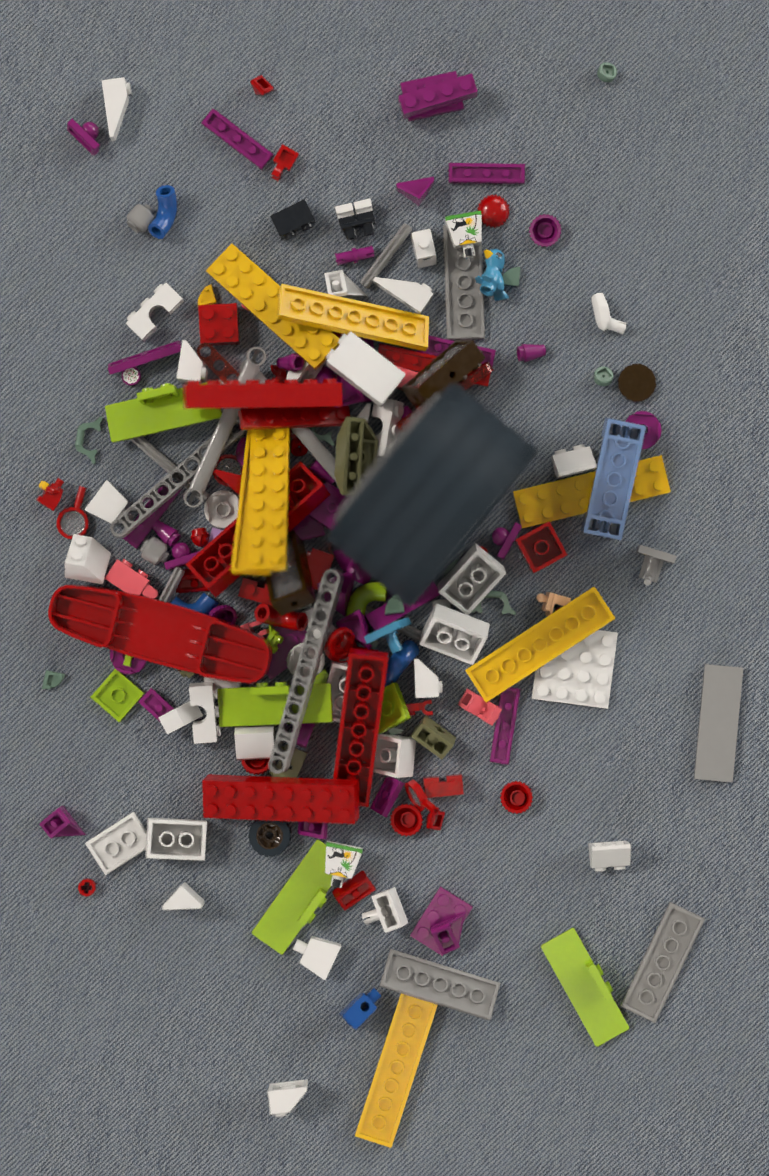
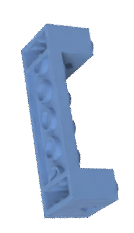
[581,418,646,540]

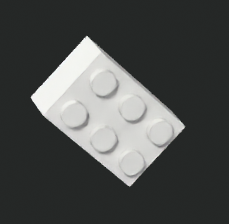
[437,543,506,615]
[419,603,490,665]
[145,818,207,861]

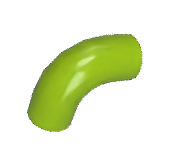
[346,582,388,616]

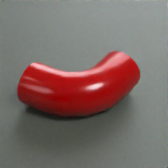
[254,603,308,631]

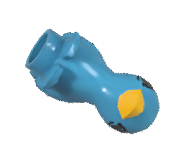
[475,249,509,301]

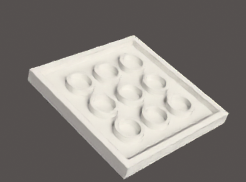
[531,630,618,709]

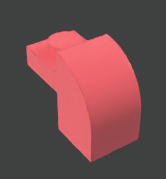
[458,688,502,726]

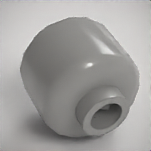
[127,204,155,233]
[139,537,169,565]

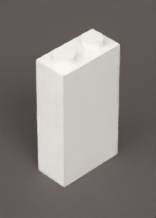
[326,331,406,407]

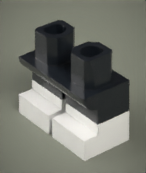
[335,198,375,241]

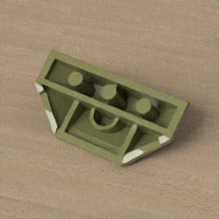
[334,417,378,495]

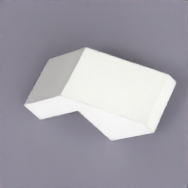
[158,701,203,734]

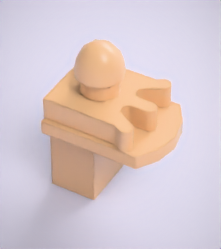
[536,592,571,616]

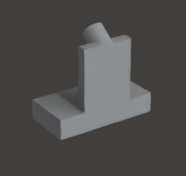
[636,545,677,585]

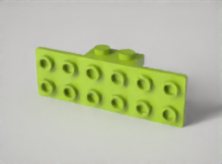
[105,382,222,443]
[217,682,333,727]
[252,839,332,955]
[541,927,629,1047]

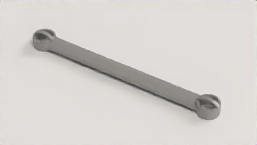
[183,347,266,508]
[239,359,350,497]

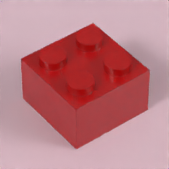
[198,303,240,346]
[514,521,568,574]

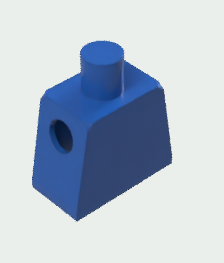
[339,988,382,1030]

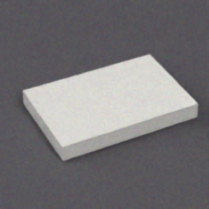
[85,812,147,875]

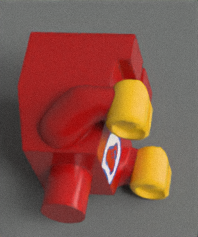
[36,478,64,511]

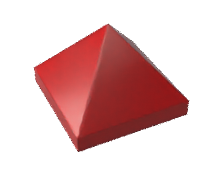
[250,75,274,95]
[426,811,445,831]

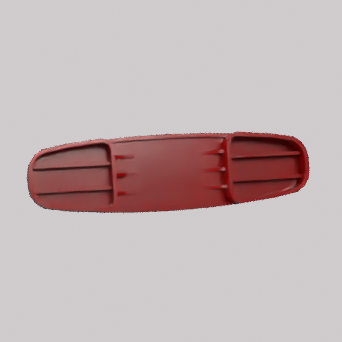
[48,584,273,683]

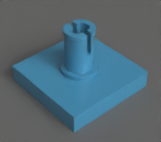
[364,617,412,654]

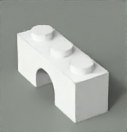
[126,283,184,341]
[371,399,404,458]
[189,682,221,744]

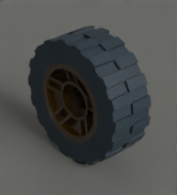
[248,820,291,857]

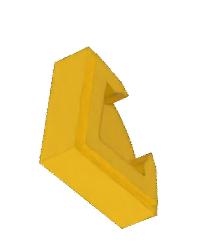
[198,284,217,305]

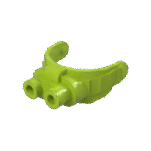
[267,625,284,653]

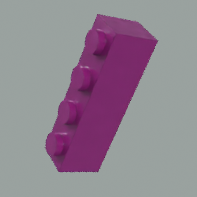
[398,73,478,119]

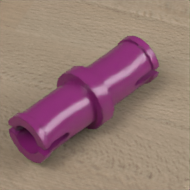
[335,245,375,266]

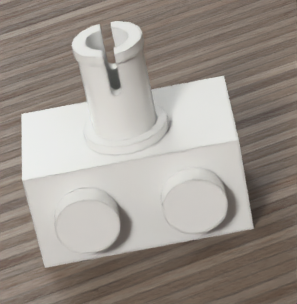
[362,887,408,933]

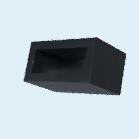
[270,199,315,240]

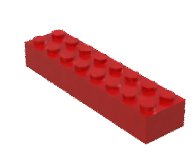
[183,379,342,409]
[185,461,331,598]
[333,648,388,807]
[202,774,359,824]

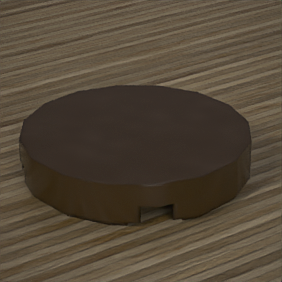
[618,364,656,402]

